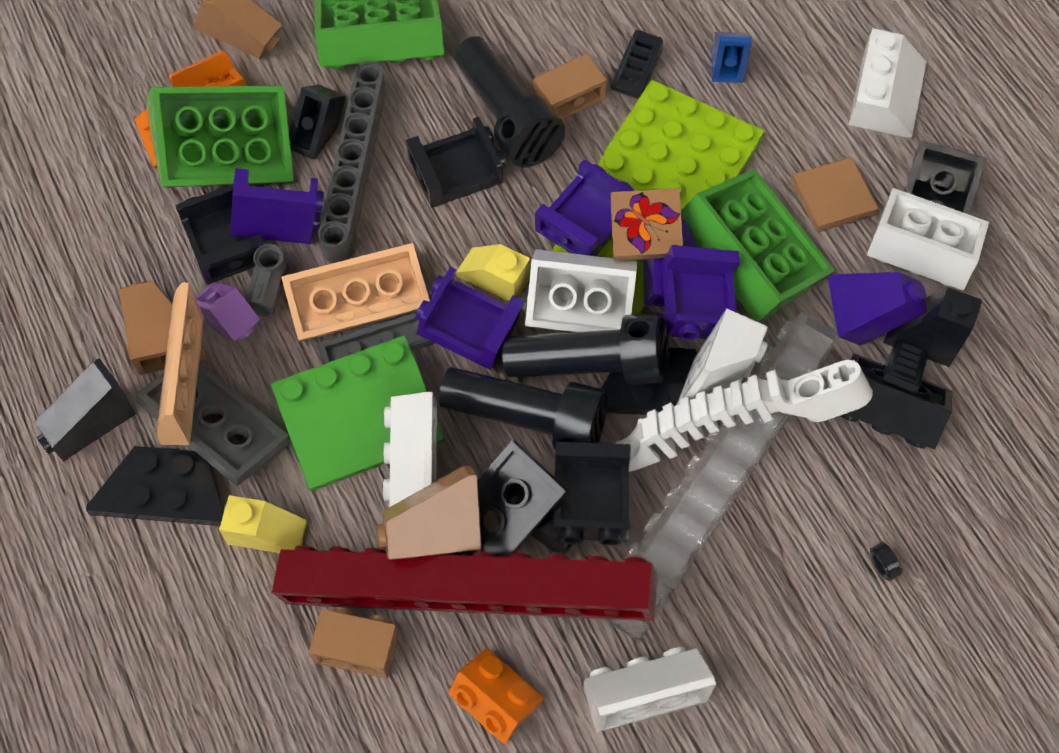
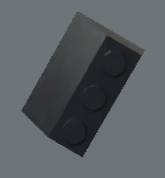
[840,353,953,449]

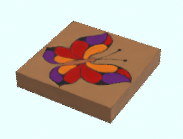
[611,188,683,261]

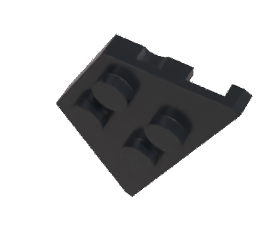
[601,348,698,415]
[86,446,224,526]

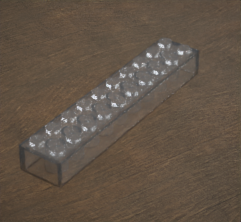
[605,312,838,643]

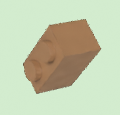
[533,54,607,120]
[309,607,399,679]

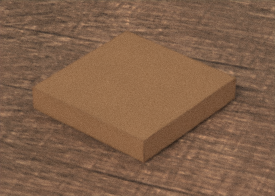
[790,157,879,232]

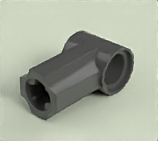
[245,244,289,317]

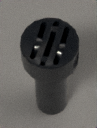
[454,36,565,167]
[502,313,670,386]
[439,367,608,450]

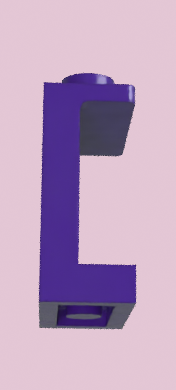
[535,160,635,256]
[230,168,324,244]
[662,245,740,341]
[415,267,525,370]

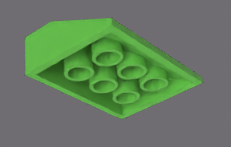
[315,0,444,69]
[146,86,294,188]
[681,169,836,323]
[270,335,444,492]

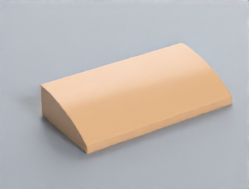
[281,243,430,342]
[157,283,204,445]

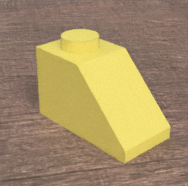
[456,244,530,302]
[219,495,308,553]

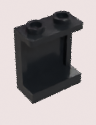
[406,116,506,208]
[175,184,264,285]
[553,442,631,546]

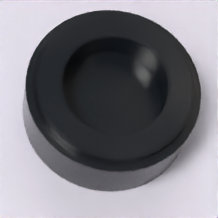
[869,542,902,581]

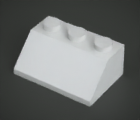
[848,28,926,138]
[867,188,989,291]
[525,249,638,332]
[677,309,768,405]
[383,392,437,507]
[584,647,716,733]

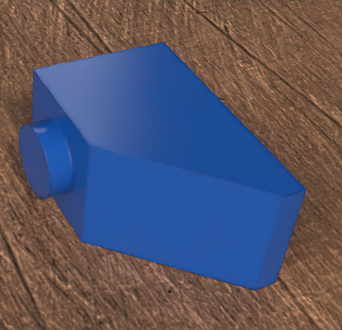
[712,32,752,83]

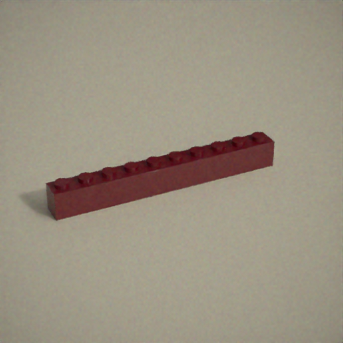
[272,545,658,621]

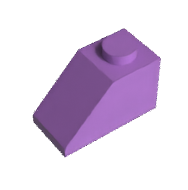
[196,282,260,341]

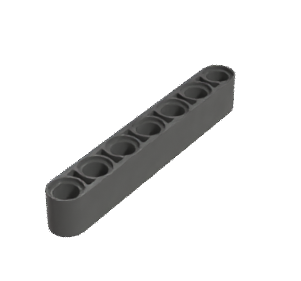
[319,61,386,263]

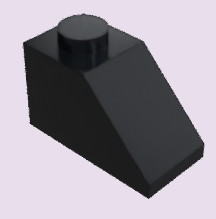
[289,85,346,159]

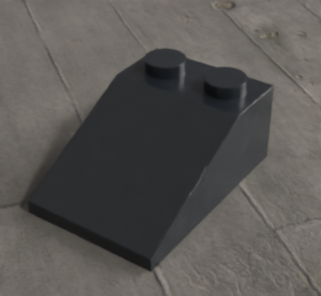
[904,141,987,215]

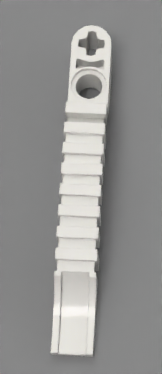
[613,360,873,472]

